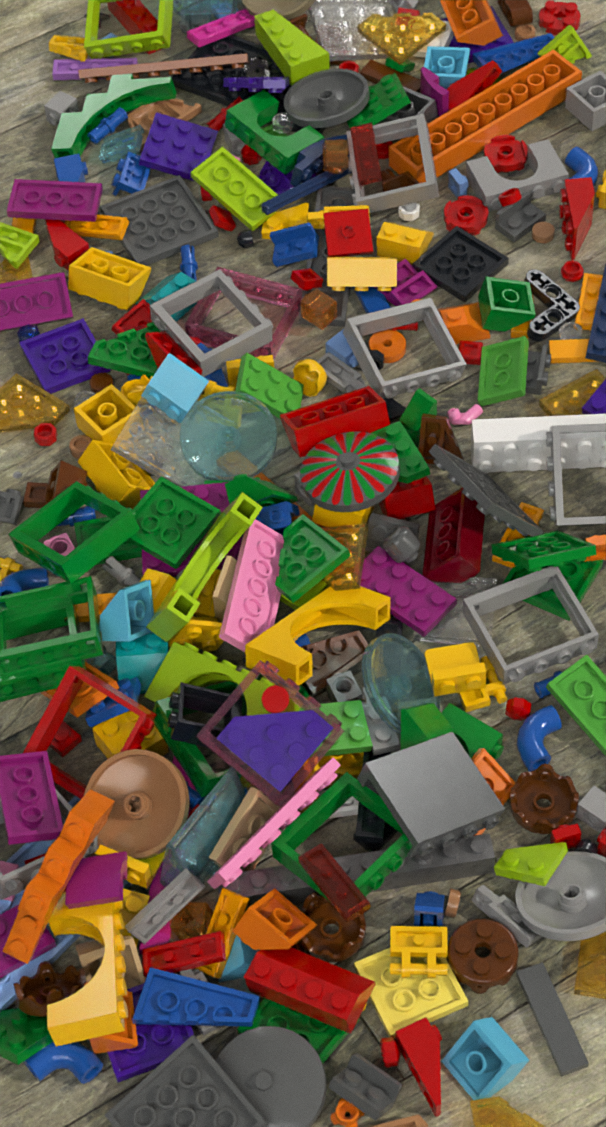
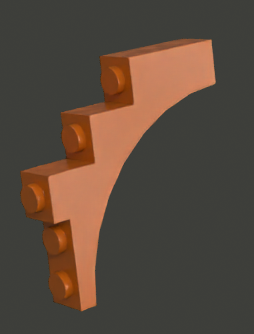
[2,789,115,964]

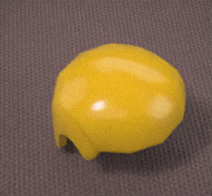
[293,359,327,397]
[121,375,153,407]

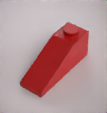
[447,60,502,111]
[44,219,89,271]
[145,331,203,375]
[395,1017,442,1117]

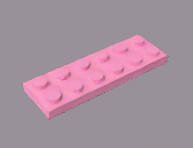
[219,519,284,652]
[207,757,341,890]

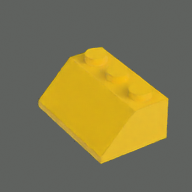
[68,247,151,310]
[326,257,397,291]
[77,440,155,510]

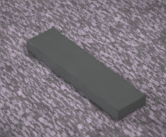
[516,962,589,1077]

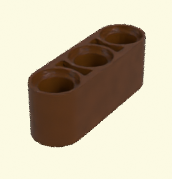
[497,0,533,27]

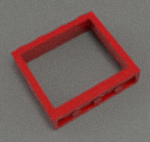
[23,666,157,799]

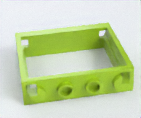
[84,0,173,59]

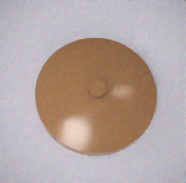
[84,749,189,860]

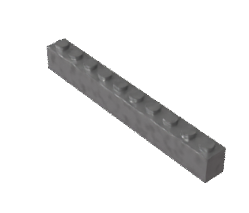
[218,833,495,912]

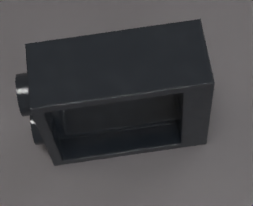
[167,682,242,753]

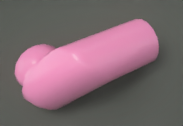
[447,404,483,425]

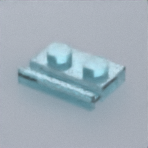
[98,125,145,164]

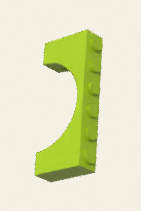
[146,492,263,642]
[144,642,302,716]

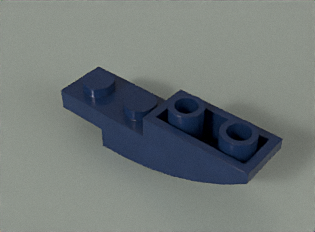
[290,135,350,186]

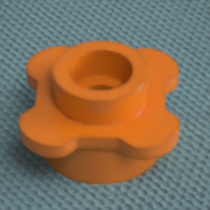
[331,1098,365,1127]

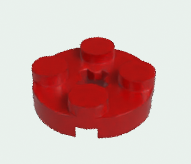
[539,0,581,36]
[484,135,528,173]
[444,195,489,235]

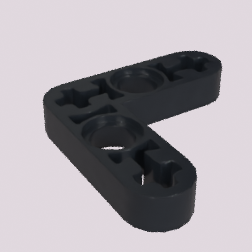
[524,269,580,342]

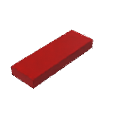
[142,931,226,978]

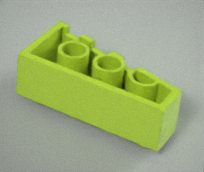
[254,10,330,86]

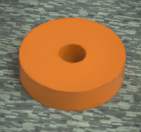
[369,329,406,363]

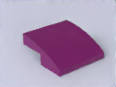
[420,67,449,117]
[374,259,438,306]
[65,851,127,909]

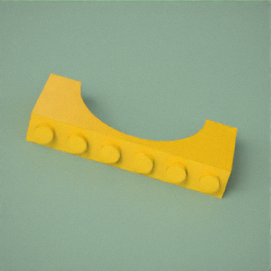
[245,579,390,688]
[47,892,128,1046]

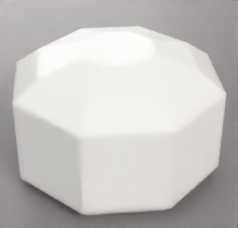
[398,202,420,221]

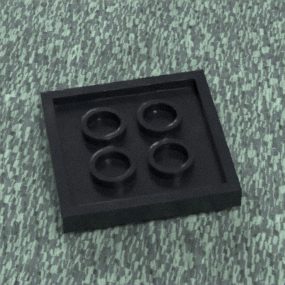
[412,226,509,303]

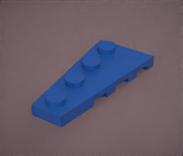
[473,33,555,73]
[132,967,260,1027]

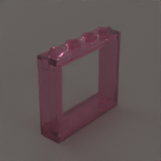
[185,267,302,360]
[196,660,344,808]

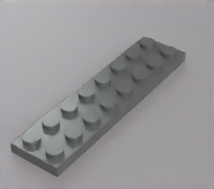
[299,186,355,327]

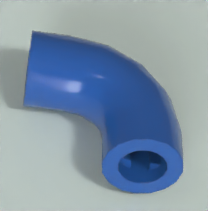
[565,147,598,187]
[0,568,49,603]
[517,705,562,772]
[24,1041,103,1084]

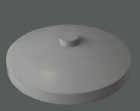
[515,851,606,941]

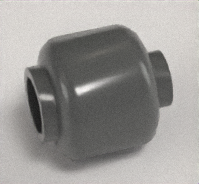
[383,525,420,563]

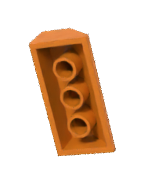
[440,0,503,46]

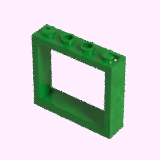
[8,481,140,584]
[0,576,103,676]
[0,602,86,702]
[153,681,262,797]
[271,772,412,915]

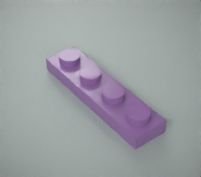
[52,58,138,80]

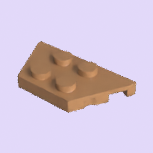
[127,98,202,153]

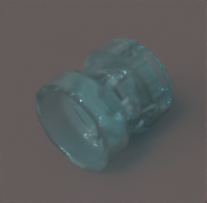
[84,644,117,675]

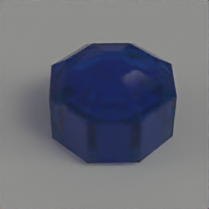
[17,324,40,342]

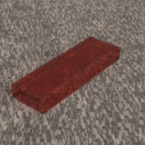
[350,122,382,186]
[298,843,371,923]

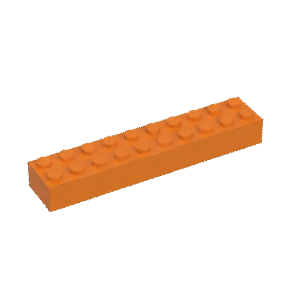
[389,49,582,184]

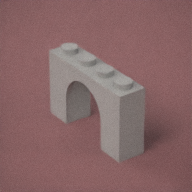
[466,139,569,212]

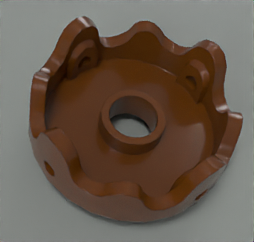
[510,764,579,835]
[298,893,366,963]
[447,919,518,994]
[13,961,87,1017]

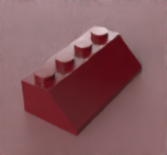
[422,487,485,583]

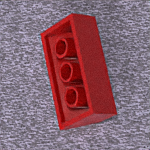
[280,386,390,458]
[244,947,376,1034]

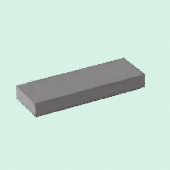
[125,868,206,944]

